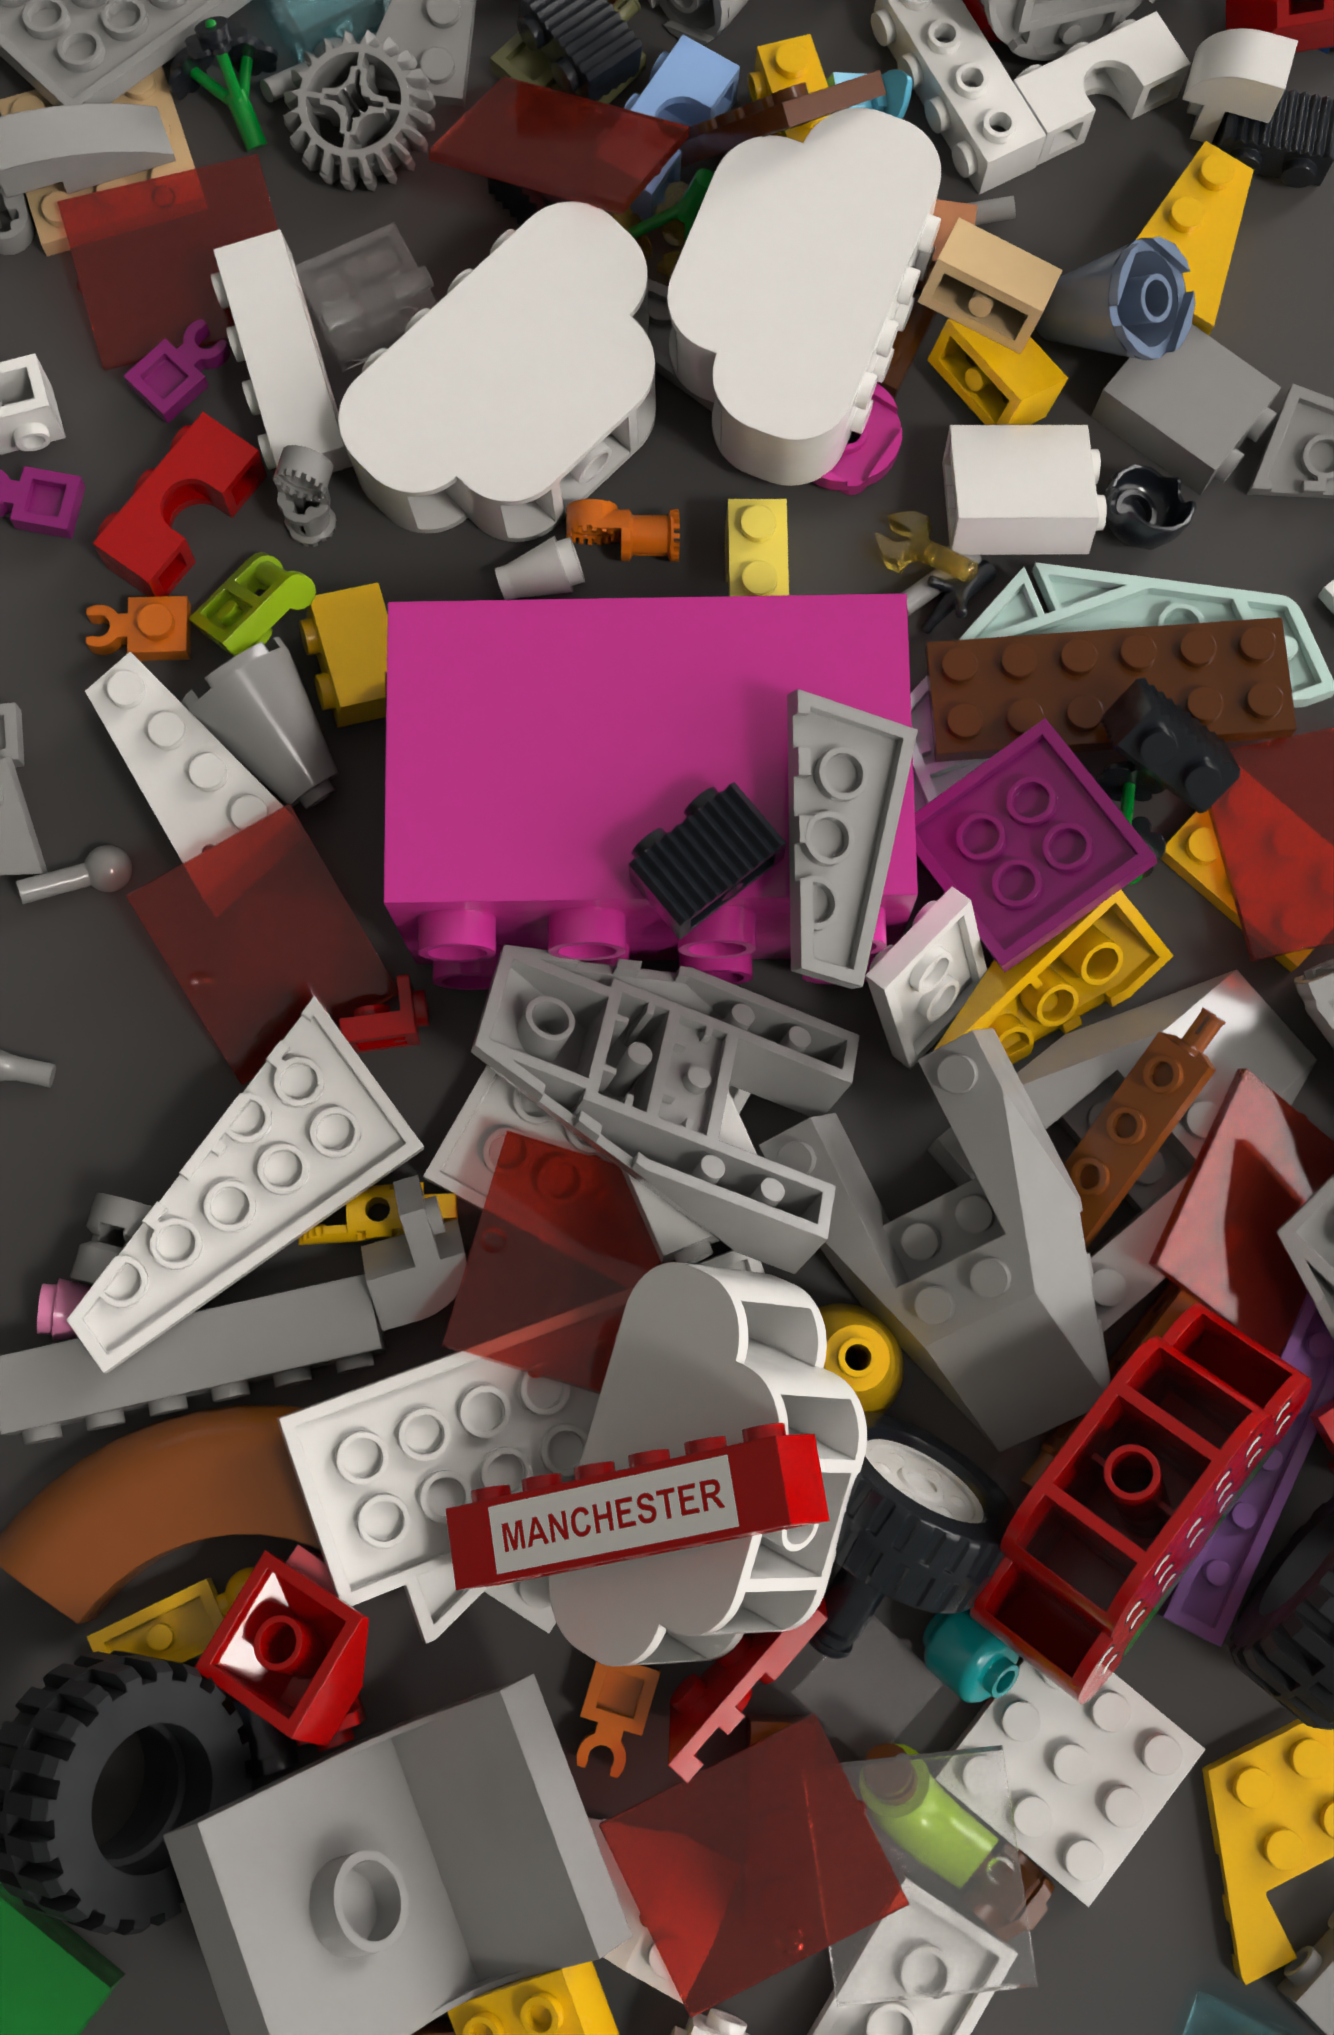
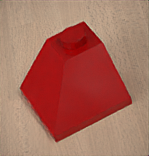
[194,1550,369,1746]

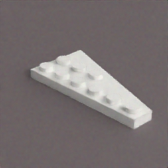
[67,995,424,1374]

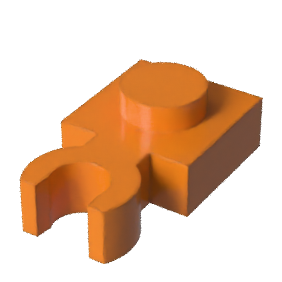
[86,596,191,661]
[577,1661,661,1778]

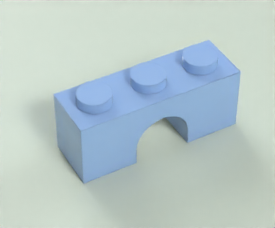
[591,34,740,221]

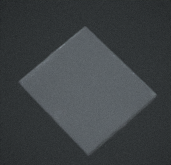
[802,1745,1038,2007]

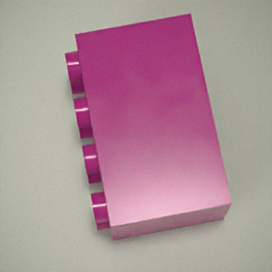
[384,594,918,990]

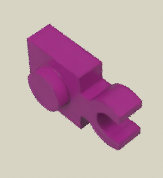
[124,319,231,424]
[0,466,86,539]

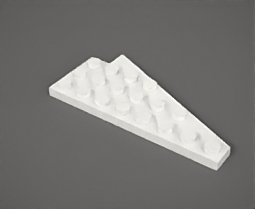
[276,1250,765,1644]

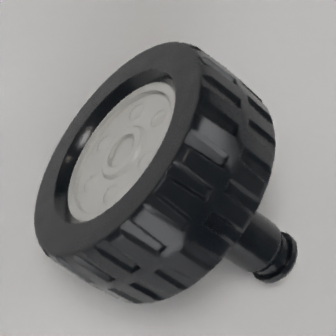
[809,1411,1016,1659]

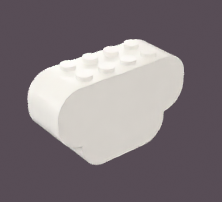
[667,108,941,486]
[339,202,656,542]
[549,1262,867,1667]

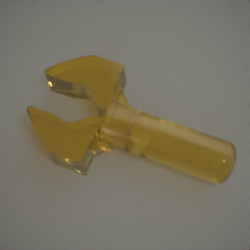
[875,511,979,582]

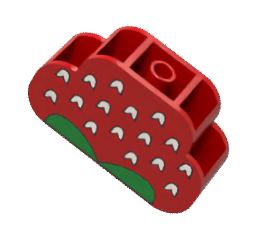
[970,1303,1312,1704]

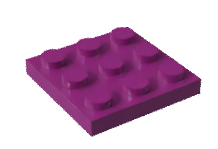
[915,718,1157,973]

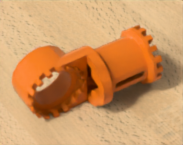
[566,499,680,562]

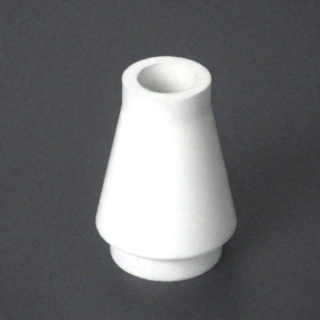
[495,536,585,600]

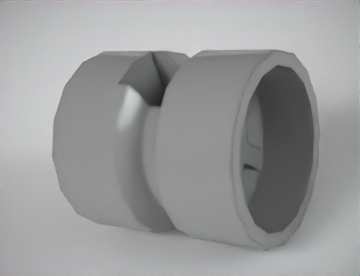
[69,1193,153,1285]

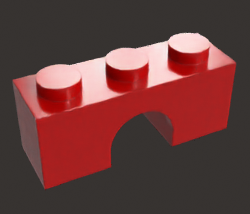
[93,412,267,597]

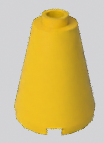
[819,1303,904,1414]

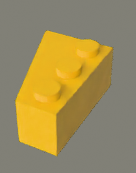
[1136,141,1254,335]

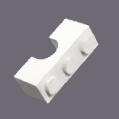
[1013,11,1191,165]

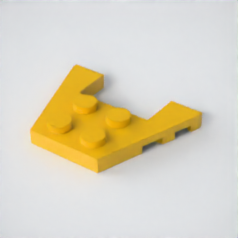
[1202,1719,1334,1985]

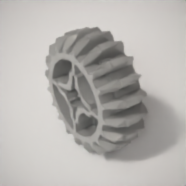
[283,29,436,192]

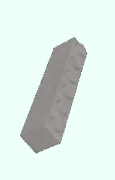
[0,1274,387,1445]

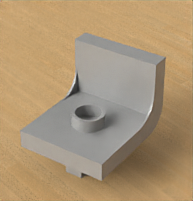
[163,1674,632,2035]

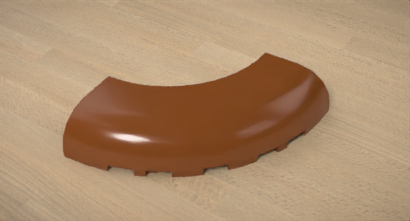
[0,1405,321,1624]

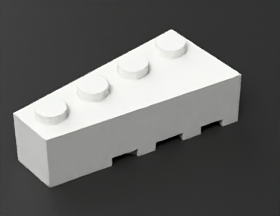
[85,652,304,917]

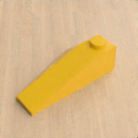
[933,890,1173,1064]

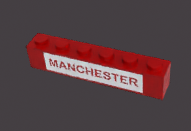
[445,1423,830,1590]

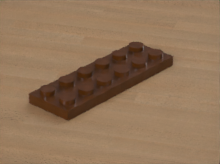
[925,617,1297,762]

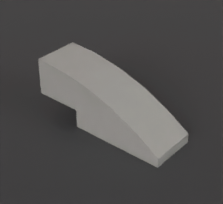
[0,103,176,198]

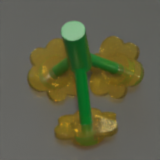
[610,168,714,280]

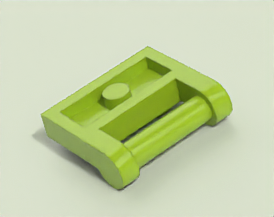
[188,552,316,657]

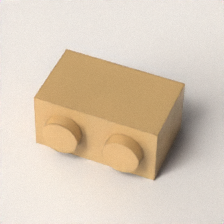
[918,218,1062,354]

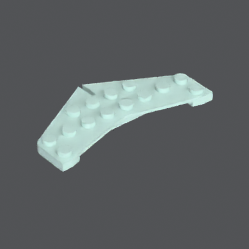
[910,562,1334,812]

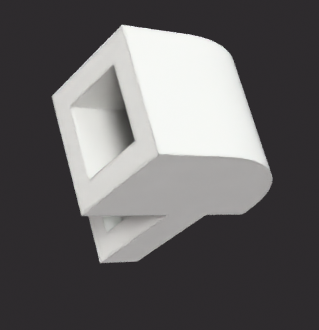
[1182,28,1298,143]

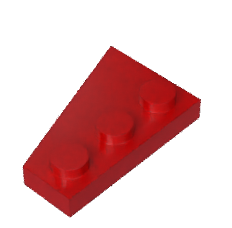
[668,1595,828,1783]

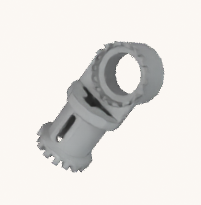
[273,445,337,547]

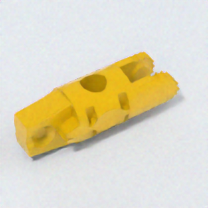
[298,1182,458,1245]

